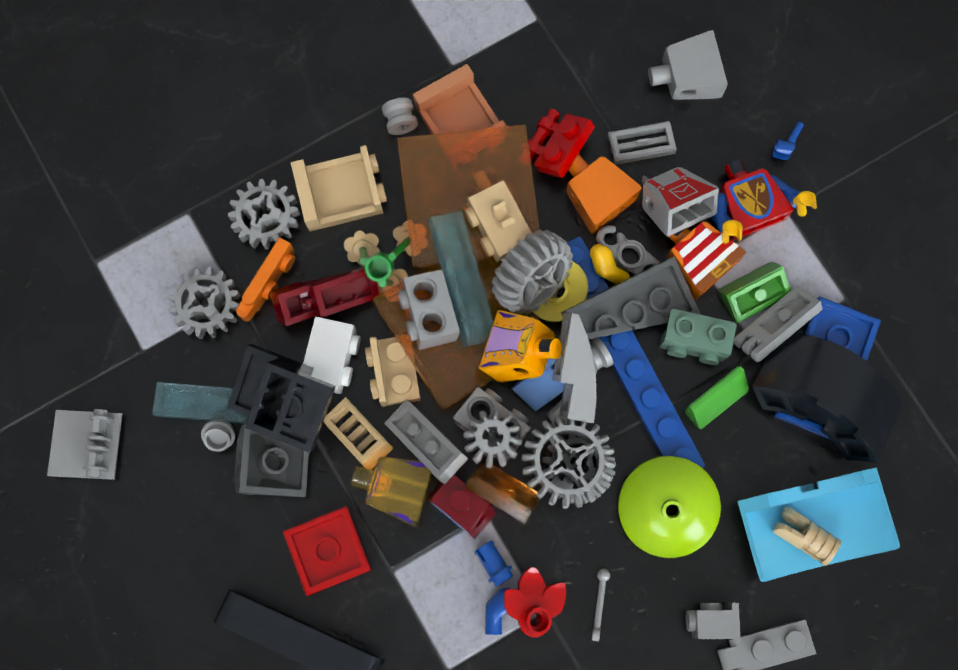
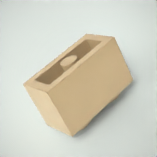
[464,180,532,262]

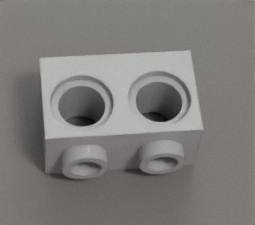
[398,269,460,350]
[453,387,531,462]

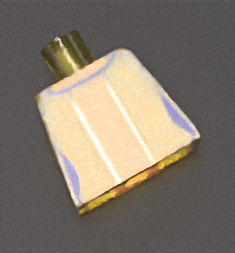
[351,457,433,528]

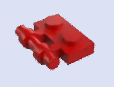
[518,109,595,178]

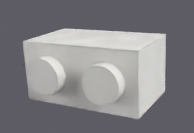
[303,317,361,394]

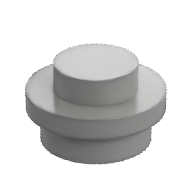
[201,419,236,452]

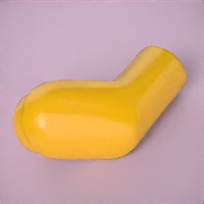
[590,244,629,284]

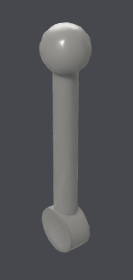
[592,568,610,642]

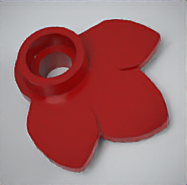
[503,567,566,638]

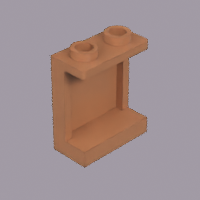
[413,64,507,167]

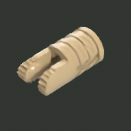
[772,506,841,566]

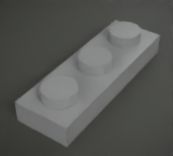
[384,399,468,484]

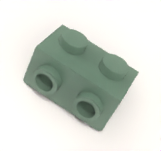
[659,309,737,365]

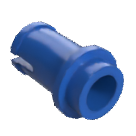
[474,540,513,587]

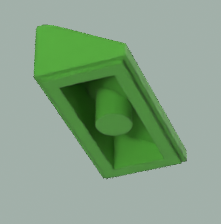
[718,262,791,323]
[684,366,749,429]

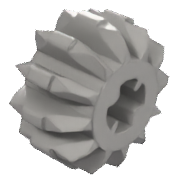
[463,409,522,468]

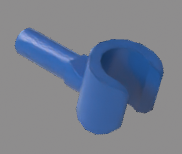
[772,122,804,160]

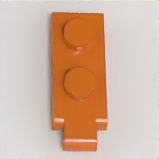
[236,237,295,322]

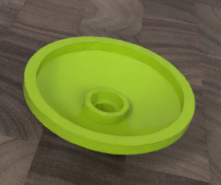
[618,456,721,558]

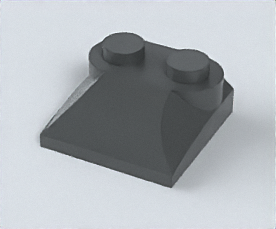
[234,424,309,497]

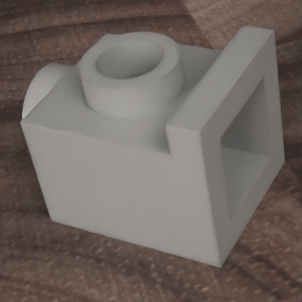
[686,603,741,639]

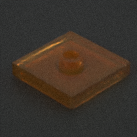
[465,461,539,524]

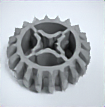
[492,229,573,315]
[522,415,616,509]

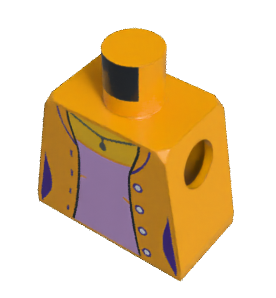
[479,310,562,382]

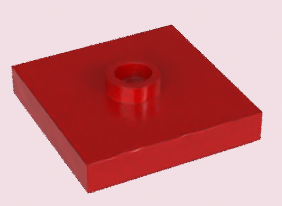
[283,506,371,596]

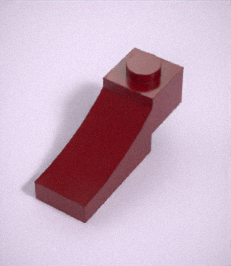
[269,266,380,326]

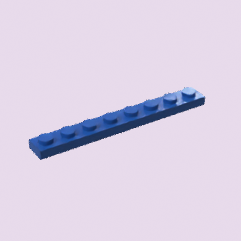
[567,236,706,468]

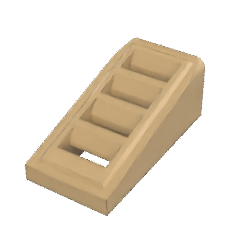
[323,397,393,470]

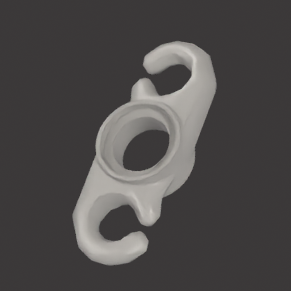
[596,225,660,275]

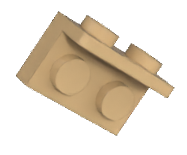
[365,335,421,407]

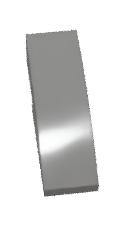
[552,313,596,423]

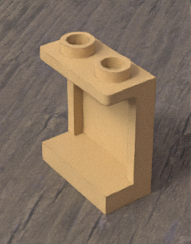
[291,145,387,232]

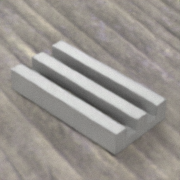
[607,121,677,165]

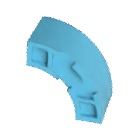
[738,468,900,582]

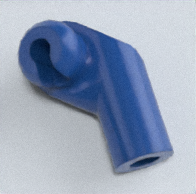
[485,587,510,635]

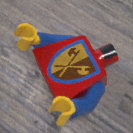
[711,159,817,244]

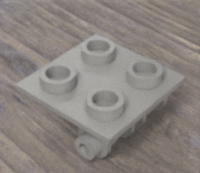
[47,409,122,480]

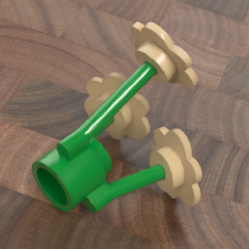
[344,220,428,303]

